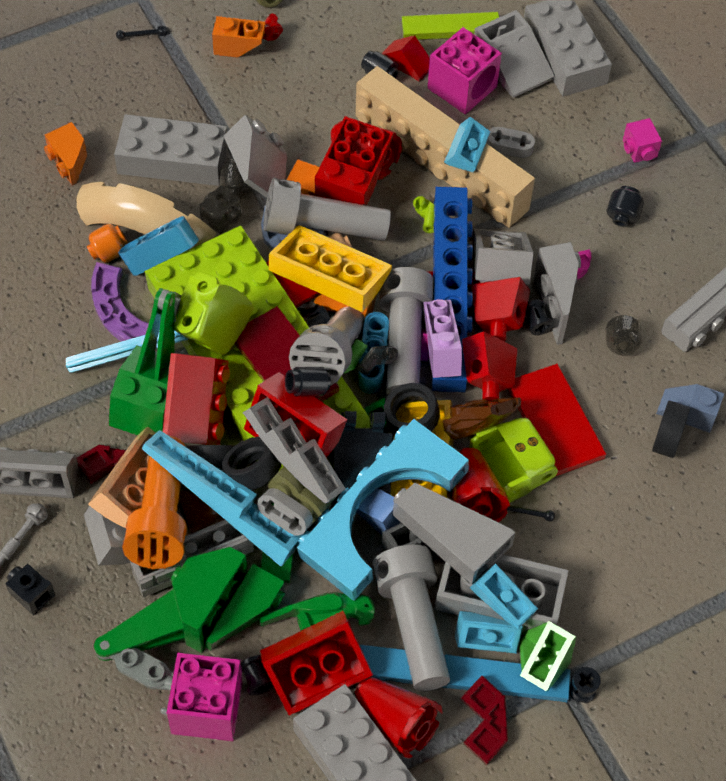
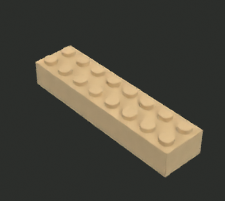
[356,66,535,228]

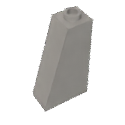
[393,483,515,584]

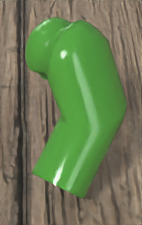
[344,338,368,374]

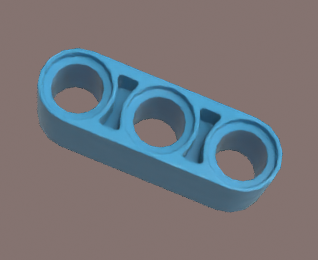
[118,216,199,276]
[358,312,389,394]

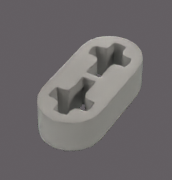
[486,127,535,158]
[257,488,313,536]

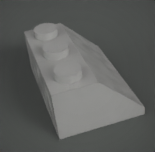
[0,447,79,498]

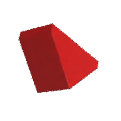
[382,35,430,81]

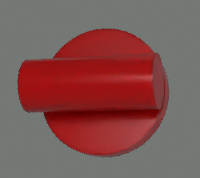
[263,13,283,41]

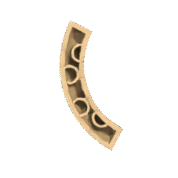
[77,182,217,251]

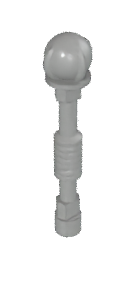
[0,503,48,567]

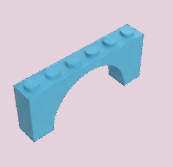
[297,419,469,601]

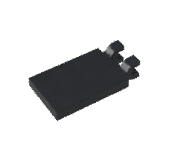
[331,411,392,521]

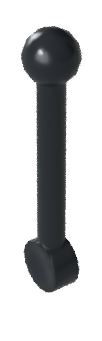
[116,26,167,40]
[507,505,555,522]

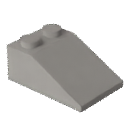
[224,115,287,198]
[473,228,534,284]
[534,242,581,345]

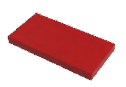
[508,364,606,477]

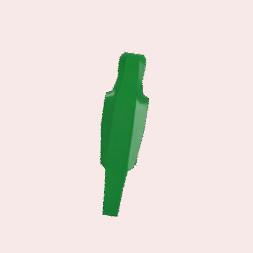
[260,593,375,631]

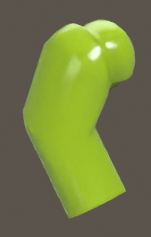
[413,196,434,233]

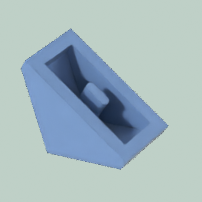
[356,488,401,535]

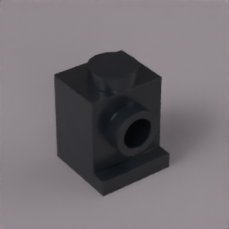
[5,563,56,616]

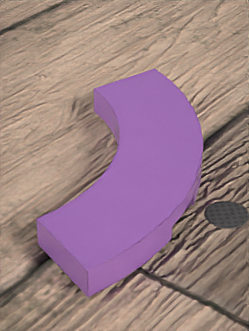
[91,262,149,341]

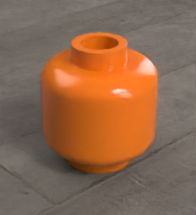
[87,224,128,263]

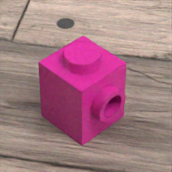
[623,118,662,163]

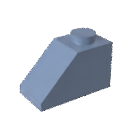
[656,384,724,433]

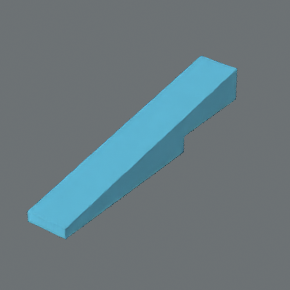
[142,430,302,567]

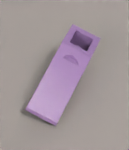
[423,299,462,378]

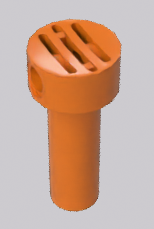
[122,435,187,569]

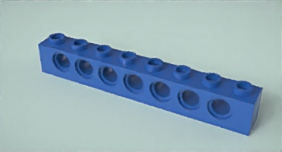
[432,187,472,392]

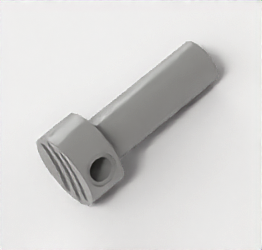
[263,177,391,241]
[379,267,434,395]
[289,307,365,385]
[372,545,450,691]

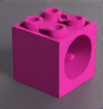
[427,27,502,115]
[166,653,243,741]

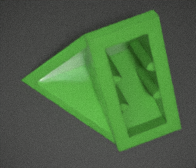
[520,621,577,691]

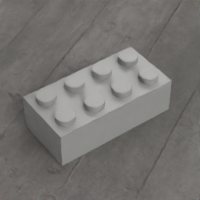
[524,0,612,97]
[114,114,228,186]
[435,555,568,632]
[293,684,416,781]

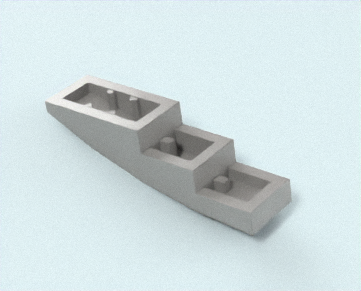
[243,397,345,503]

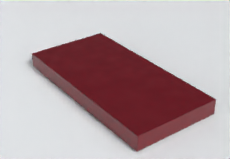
[235,306,339,402]

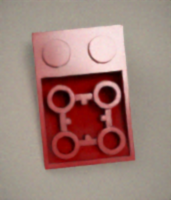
[315,116,394,205]

